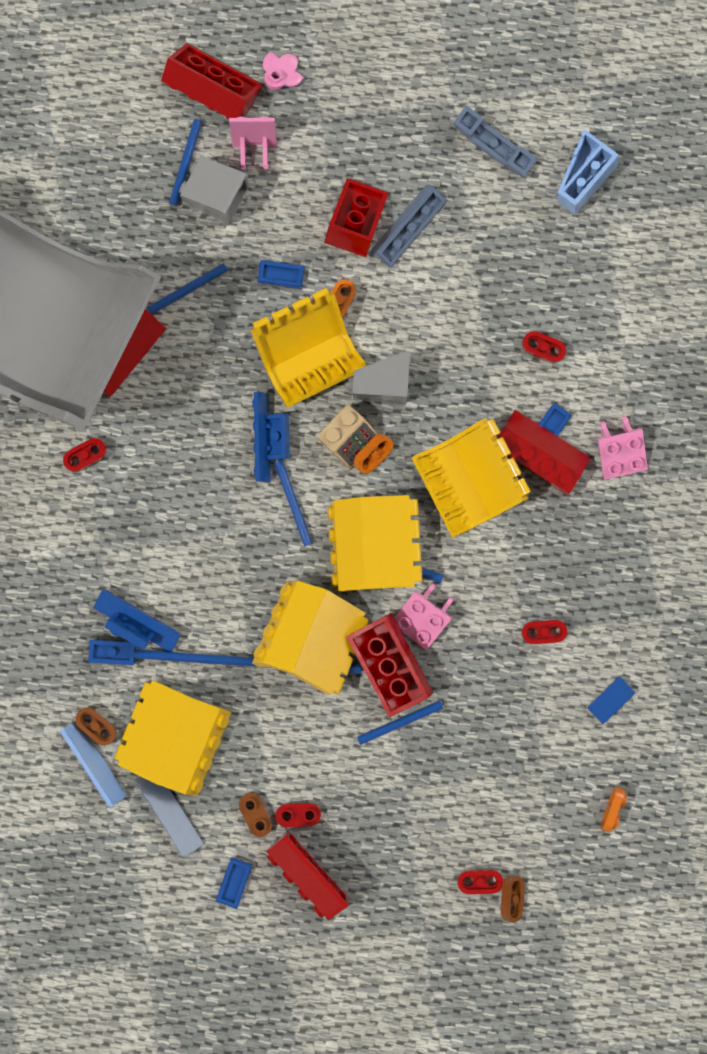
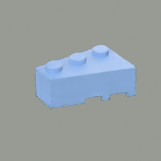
[558,129,619,215]

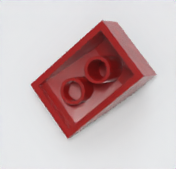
[324,178,389,258]

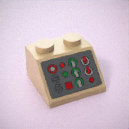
[317,404,378,470]

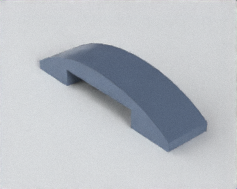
[453,105,537,177]

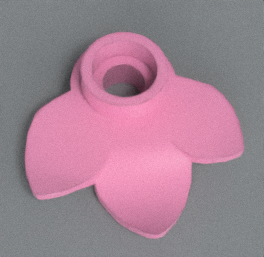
[263,52,304,90]

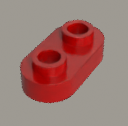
[522,331,566,363]
[63,438,107,472]
[521,620,567,644]
[275,803,321,827]
[457,869,503,894]

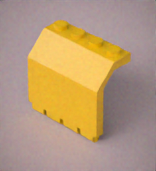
[250,287,366,408]
[411,418,531,538]
[327,495,423,592]
[252,581,369,695]
[114,680,231,796]

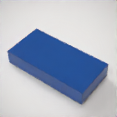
[257,260,305,289]
[539,403,572,436]
[586,676,636,724]
[216,857,253,909]

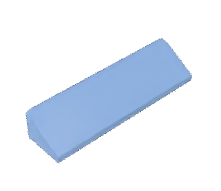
[60,721,126,807]

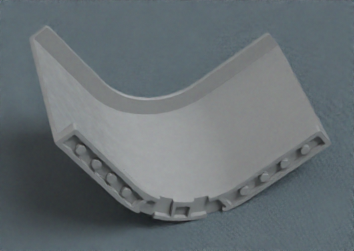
[0,206,161,431]

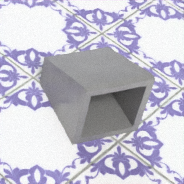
[179,156,250,225]
[348,351,410,403]

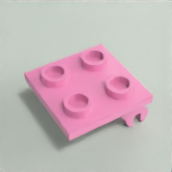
[229,117,277,170]
[597,416,648,480]
[394,583,454,650]

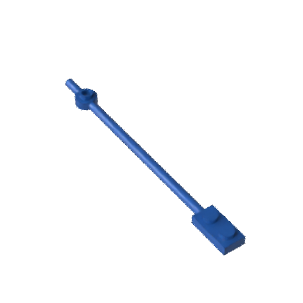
[88,640,361,674]

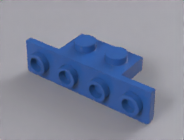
[252,391,290,483]
[93,589,181,652]

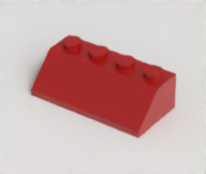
[161,43,263,120]
[103,309,167,397]
[497,410,591,495]
[346,613,434,718]
[266,830,349,920]

